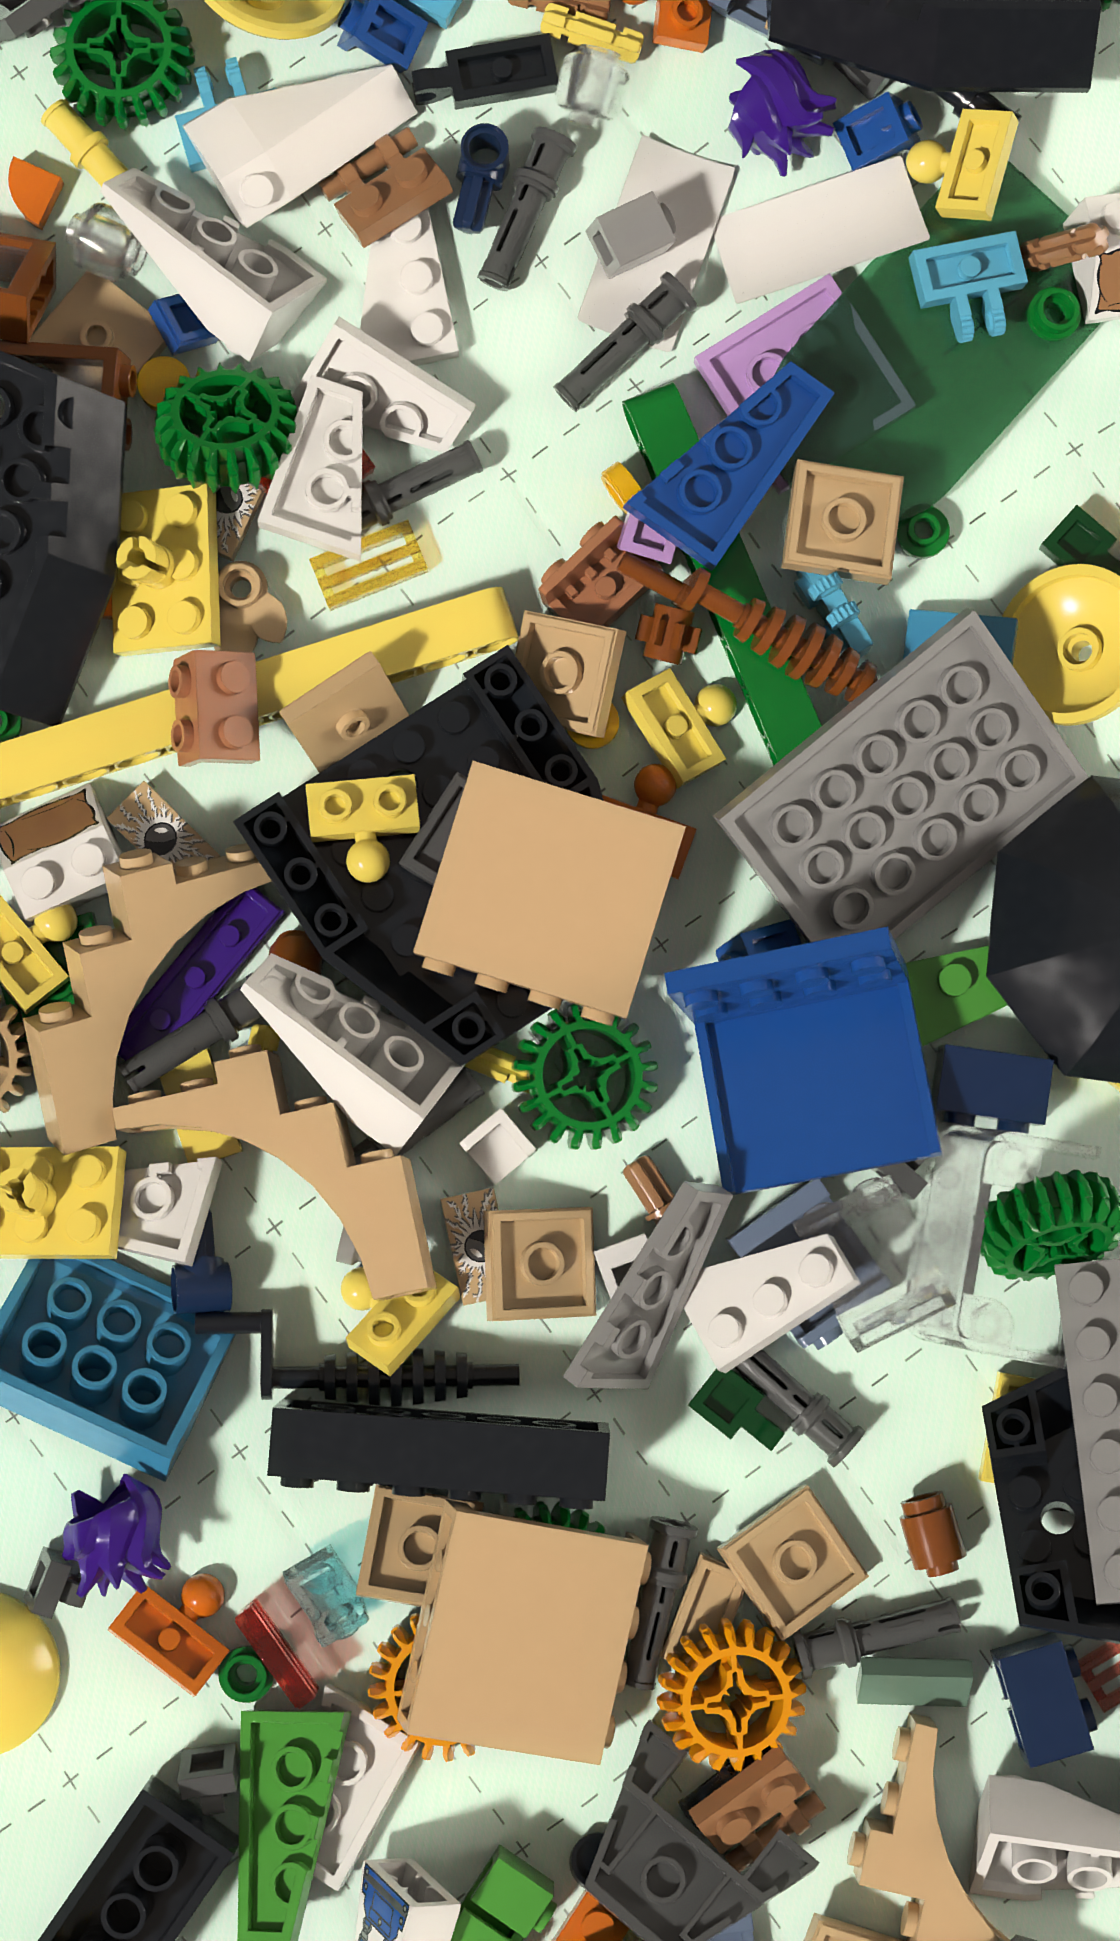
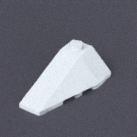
[182,64,418,228]
[100,167,327,362]
[240,953,465,1156]
[969,1774,1120,1901]

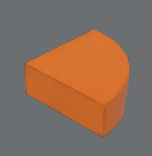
[8,156,64,230]

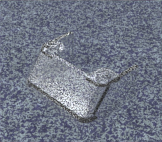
[902,1125,1102,1369]

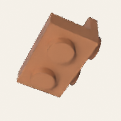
[538,515,663,627]
[168,650,260,767]

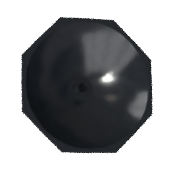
[986,775,1120,1083]

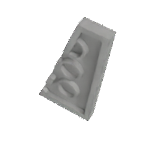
[563,1181,733,1389]

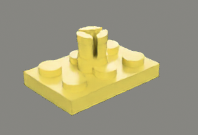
[112,483,221,656]
[0,1146,127,1259]

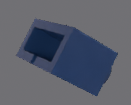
[931,1044,1054,1135]
[990,1632,1098,1769]

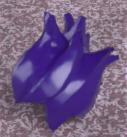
[728,49,837,177]
[62,1474,171,1598]

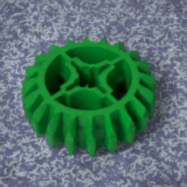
[50,0,195,131]
[154,362,297,494]
[511,1004,658,1150]
[976,1169,1120,1281]

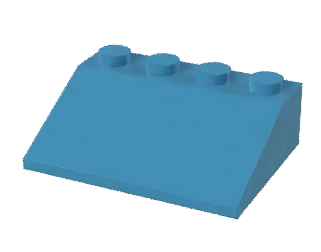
[0,1259,236,1482]

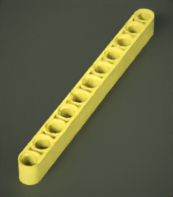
[0,587,519,808]

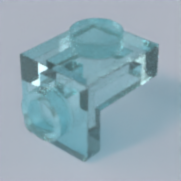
[283,1544,369,1647]

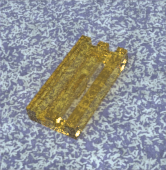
[309,520,429,611]

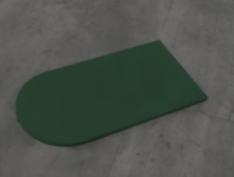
[774,161,1101,522]

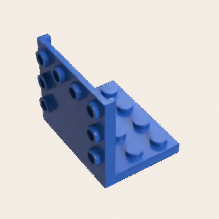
[664,926,943,1195]

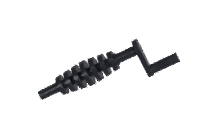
[195,1309,520,1407]

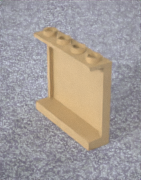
[413,761,686,1026]
[397,1499,651,1765]

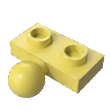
[906,109,1019,221]
[621,668,737,789]
[305,774,420,883]
[0,895,78,1014]
[341,1267,461,1377]

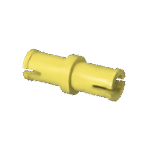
[41,99,128,187]

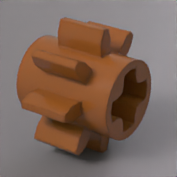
[635,603,702,665]

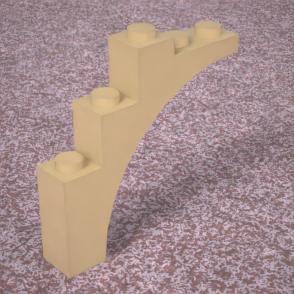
[23,843,272,1155]
[112,1044,437,1301]
[847,1713,1010,1941]

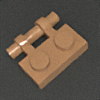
[318,127,453,248]
[688,1745,827,1873]

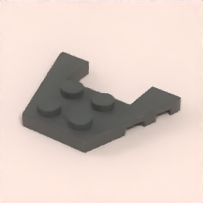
[584,1719,820,1941]

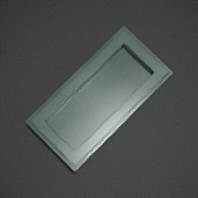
[856,1657,973,1707]

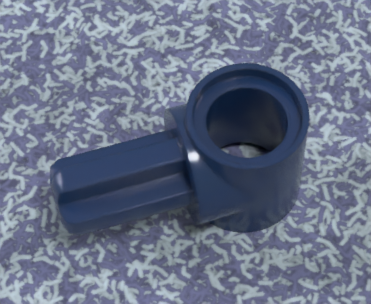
[453,123,510,235]
[171,1209,232,1314]

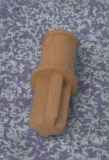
[623,1155,675,1225]

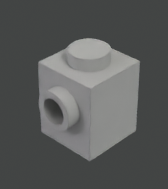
[585,191,677,279]

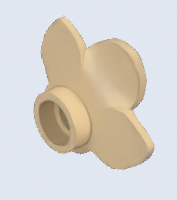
[214,561,288,652]

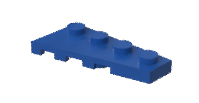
[623,361,835,571]

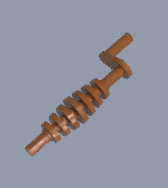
[616,551,878,702]

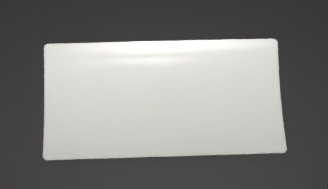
[577,135,735,352]
[713,156,930,304]

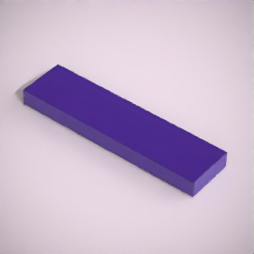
[118,888,286,1073]

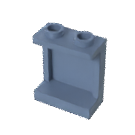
[725,1179,894,1350]

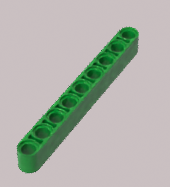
[622,381,822,766]

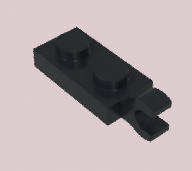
[411,33,559,110]

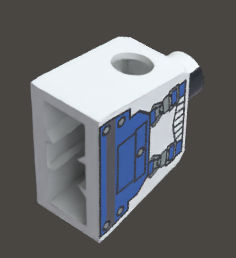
[355,1858,461,1941]

